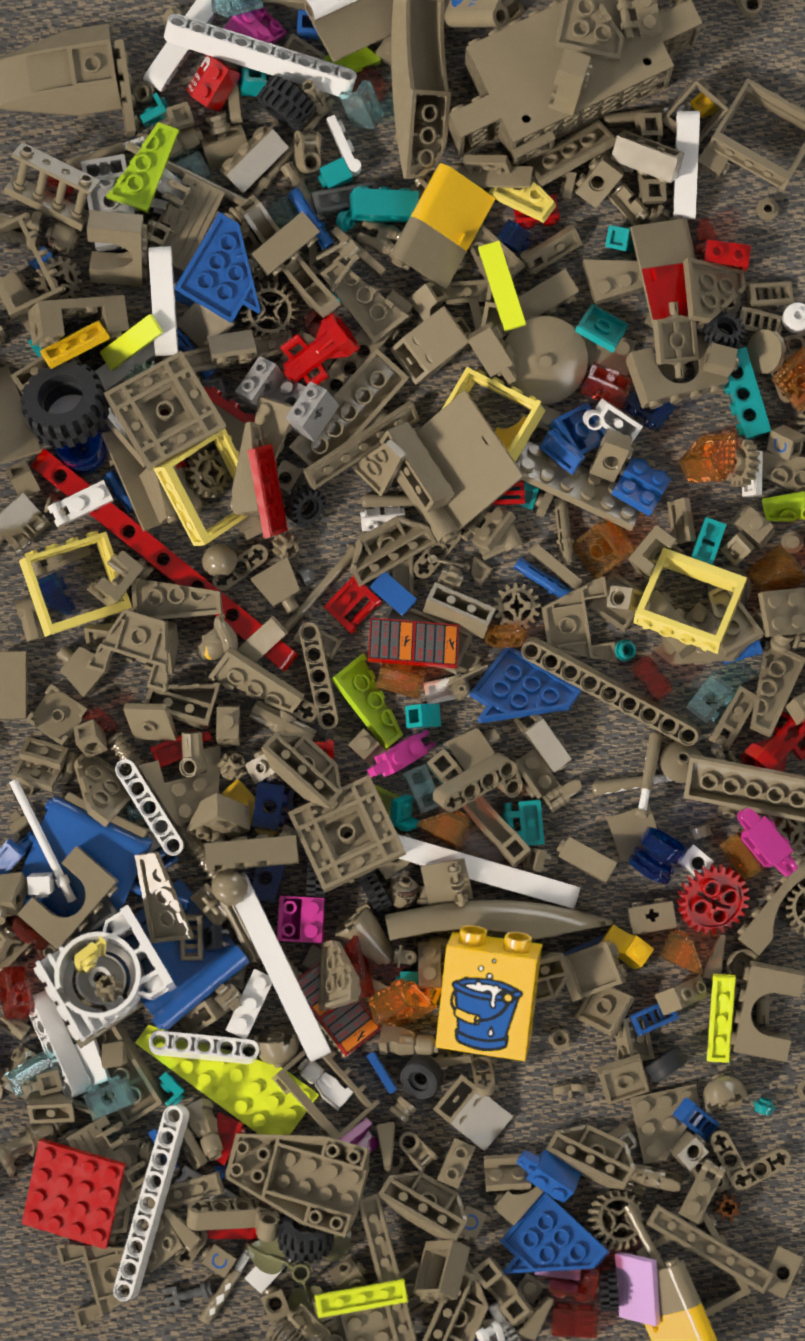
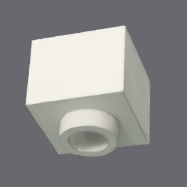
[27,872,55,898]

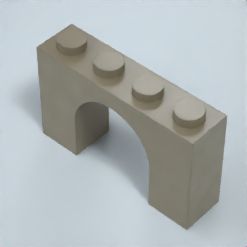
[87,210,149,287]
[625,335,729,409]
[17,846,120,950]
[730,961,805,1062]

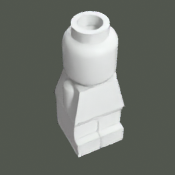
[298,1058,353,1111]

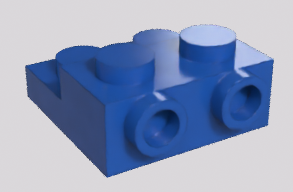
[548,402,606,456]
[611,457,671,517]

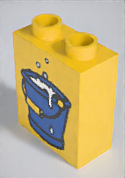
[436,925,542,1061]

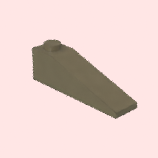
[230,422,264,516]

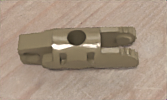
[630,1164,682,1192]

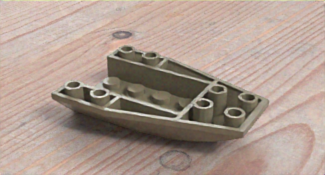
[0,24,122,116]
[224,1134,369,1237]

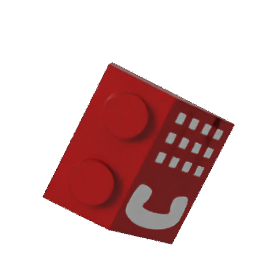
[186,55,242,112]

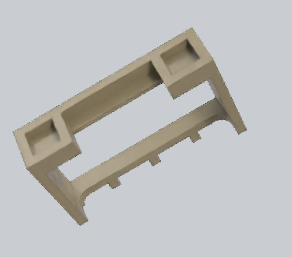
[0,212,66,321]
[272,1050,380,1140]

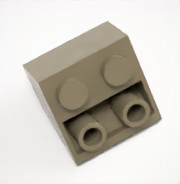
[207,330,257,368]
[187,793,250,843]

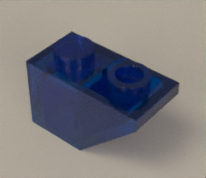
[37,573,76,617]

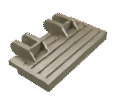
[146,173,225,272]
[65,1115,146,1214]

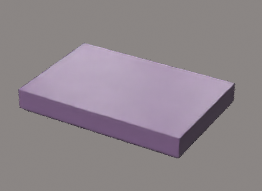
[615,1251,660,1326]

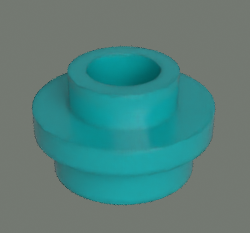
[336,210,356,232]
[615,639,636,662]
[753,1097,776,1115]

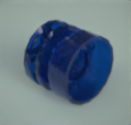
[55,430,106,474]
[628,827,688,884]

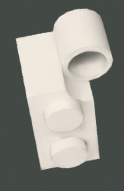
[583,398,643,444]

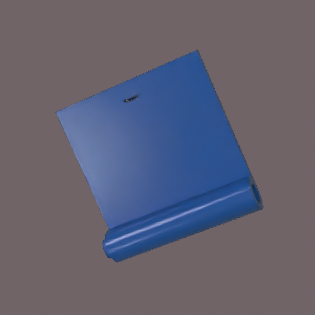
[21,796,153,934]
[106,879,250,1031]

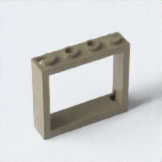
[707,78,805,191]
[634,1212,751,1317]

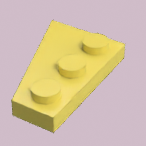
[489,162,556,223]

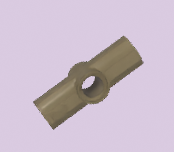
[249,700,317,741]

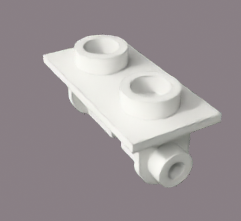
[360,506,405,531]

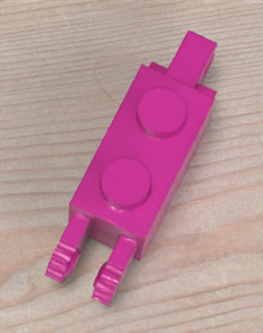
[367,729,436,778]
[737,808,798,877]

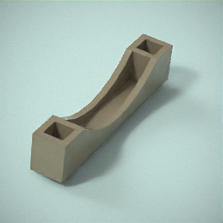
[427,749,531,868]
[736,853,805,956]

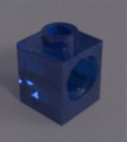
[497,219,532,255]

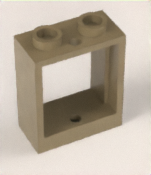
[662,78,729,143]
[413,1240,470,1303]

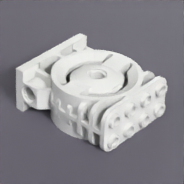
[33,905,177,1042]

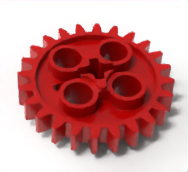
[677,864,750,935]

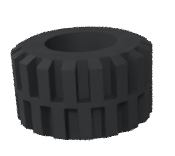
[256,75,316,131]
[277,1213,334,1263]

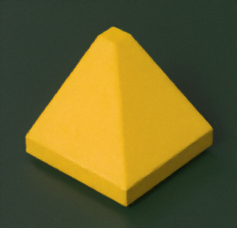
[690,92,719,119]

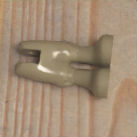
[0,211,44,252]
[356,221,411,271]

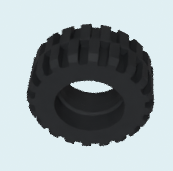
[20,361,110,448]

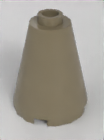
[335,903,395,965]

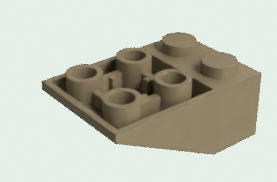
[390,306,469,385]
[433,1074,513,1151]

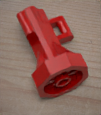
[280,312,361,385]
[740,711,805,772]

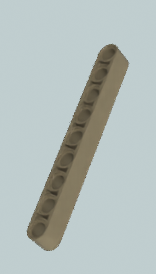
[521,637,699,746]

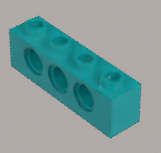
[724,347,771,440]

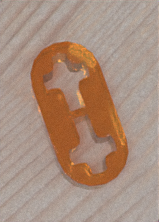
[484,625,527,648]

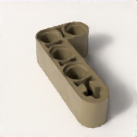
[433,753,523,812]
[186,1197,279,1242]

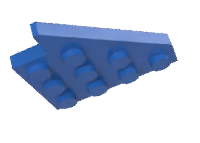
[174,212,261,323]
[470,644,581,723]
[499,1191,610,1274]

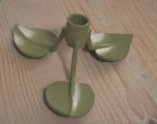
[247,1228,352,1318]

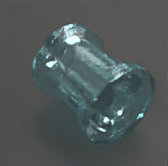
[127,801,151,822]

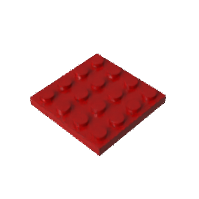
[21,1138,126,1250]

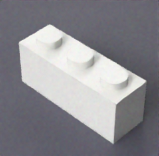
[226,969,273,1039]

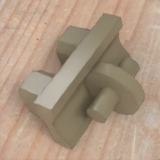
[190,883,228,925]

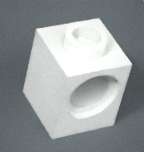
[678,844,714,876]

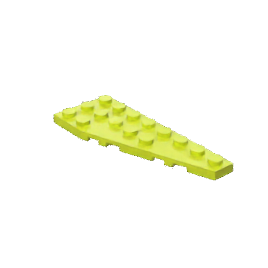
[135,1025,319,1135]

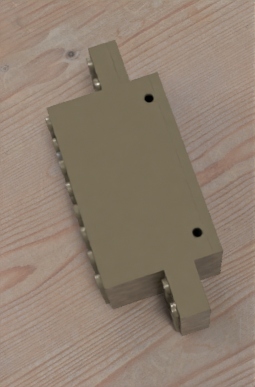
[448,0,703,162]

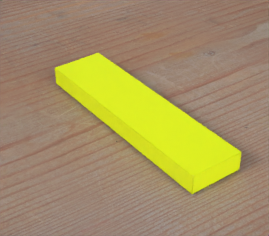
[478,241,526,332]
[707,974,736,1063]
[314,1279,408,1318]

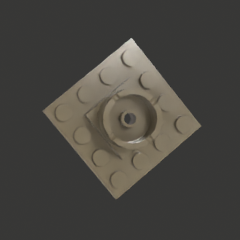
[103,351,226,471]
[288,775,406,892]

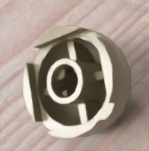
[254,1028,299,1067]
[703,1073,749,1114]

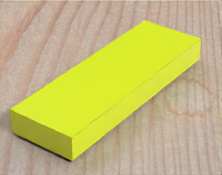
[100,314,164,371]

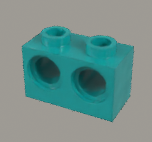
[690,517,727,565]

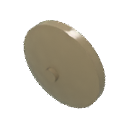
[502,315,588,404]

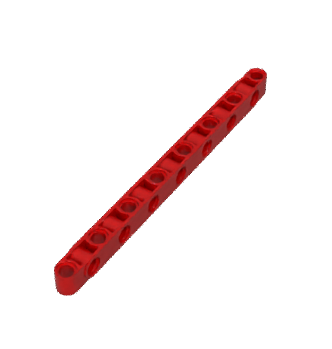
[30,448,298,673]

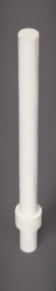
[9,779,76,903]

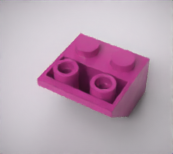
[224,2,287,45]
[277,896,326,943]

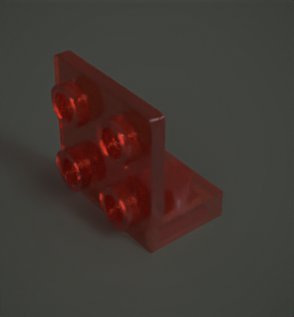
[344,935,374,997]
[549,1265,599,1302]

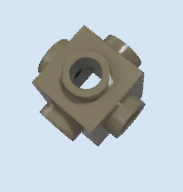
[245,750,280,784]
[328,1256,368,1290]

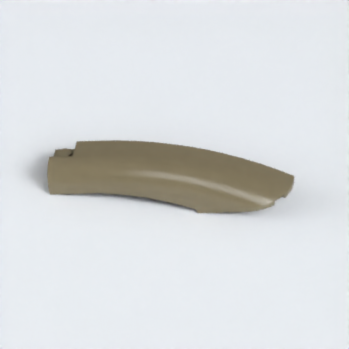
[391,0,451,179]
[385,900,614,942]

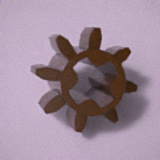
[714,1193,742,1221]

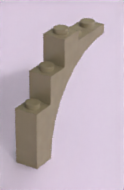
[235,195,341,318]

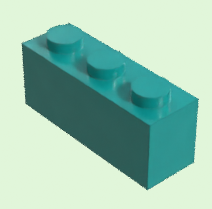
[349,186,419,223]

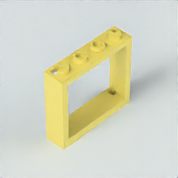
[442,367,546,462]
[154,429,248,546]
[19,530,132,637]
[634,547,747,654]

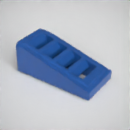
[629,1002,679,1037]
[673,1098,720,1141]

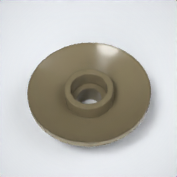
[659,742,702,783]

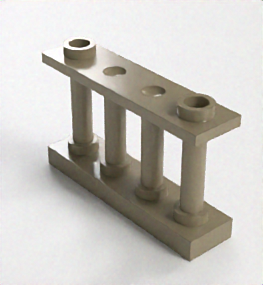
[4,142,100,231]

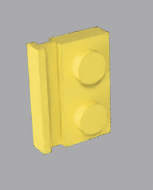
[74,936,107,975]

